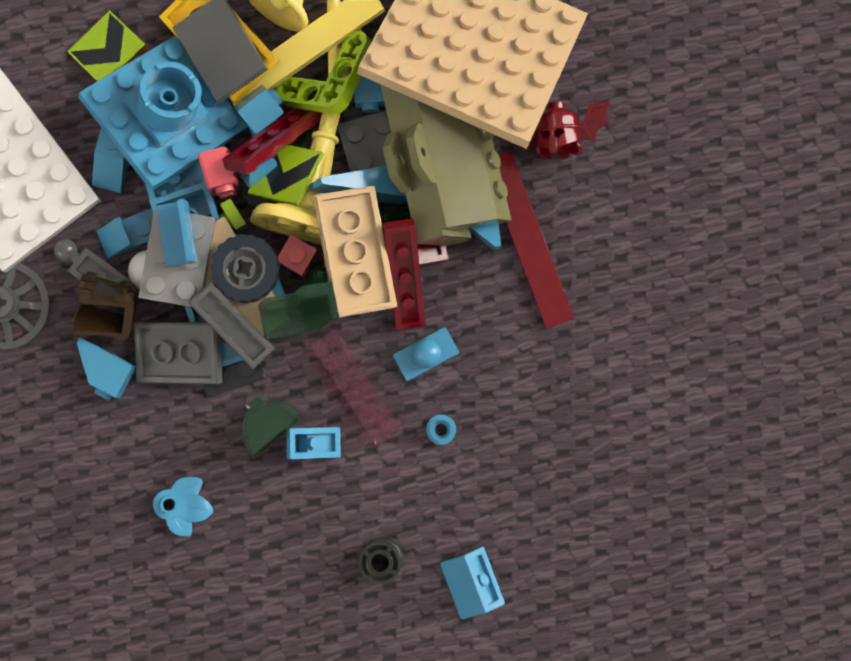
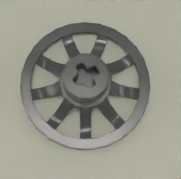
[0,263,49,350]

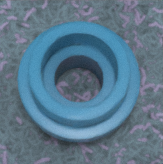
[426,415,456,445]

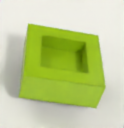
[220,199,248,233]

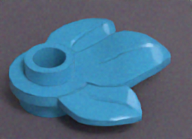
[153,476,213,536]

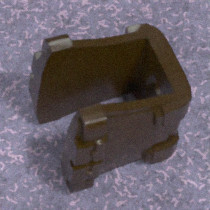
[73,271,138,341]

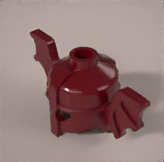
[522,102,610,159]

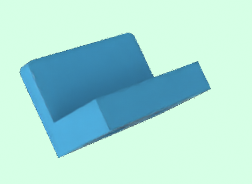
[156,199,198,267]
[440,547,505,619]

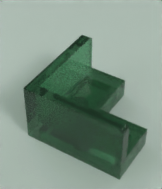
[258,282,339,340]

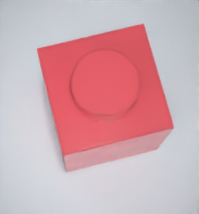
[277,235,319,278]

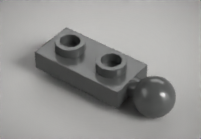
[54,239,131,308]

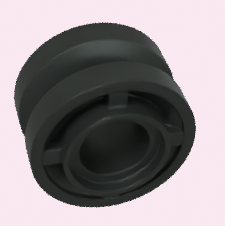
[359,538,403,584]

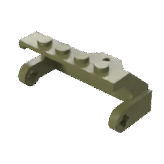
[381,85,512,246]

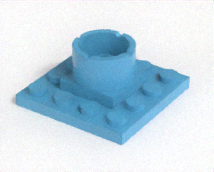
[78,36,249,191]

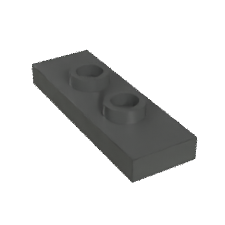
[188,281,275,369]

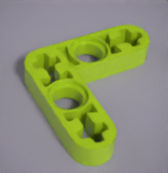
[275,31,372,114]

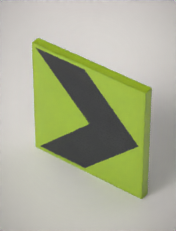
[67,11,145,81]
[248,145,324,206]

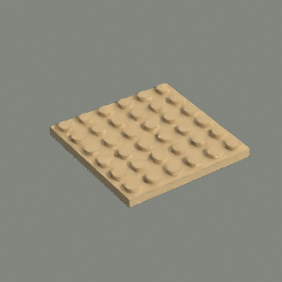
[357,0,588,149]

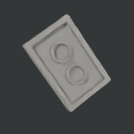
[139,207,216,307]

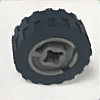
[210,234,280,303]

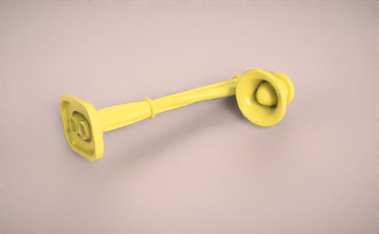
[249,0,362,245]

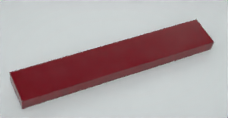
[499,152,574,329]

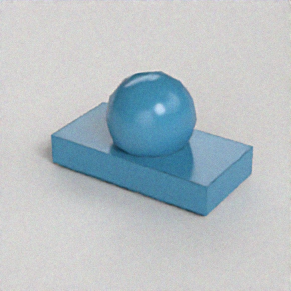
[393,327,459,381]

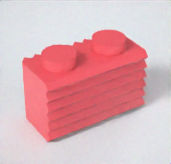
[197,146,241,200]

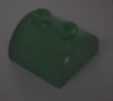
[242,396,304,455]

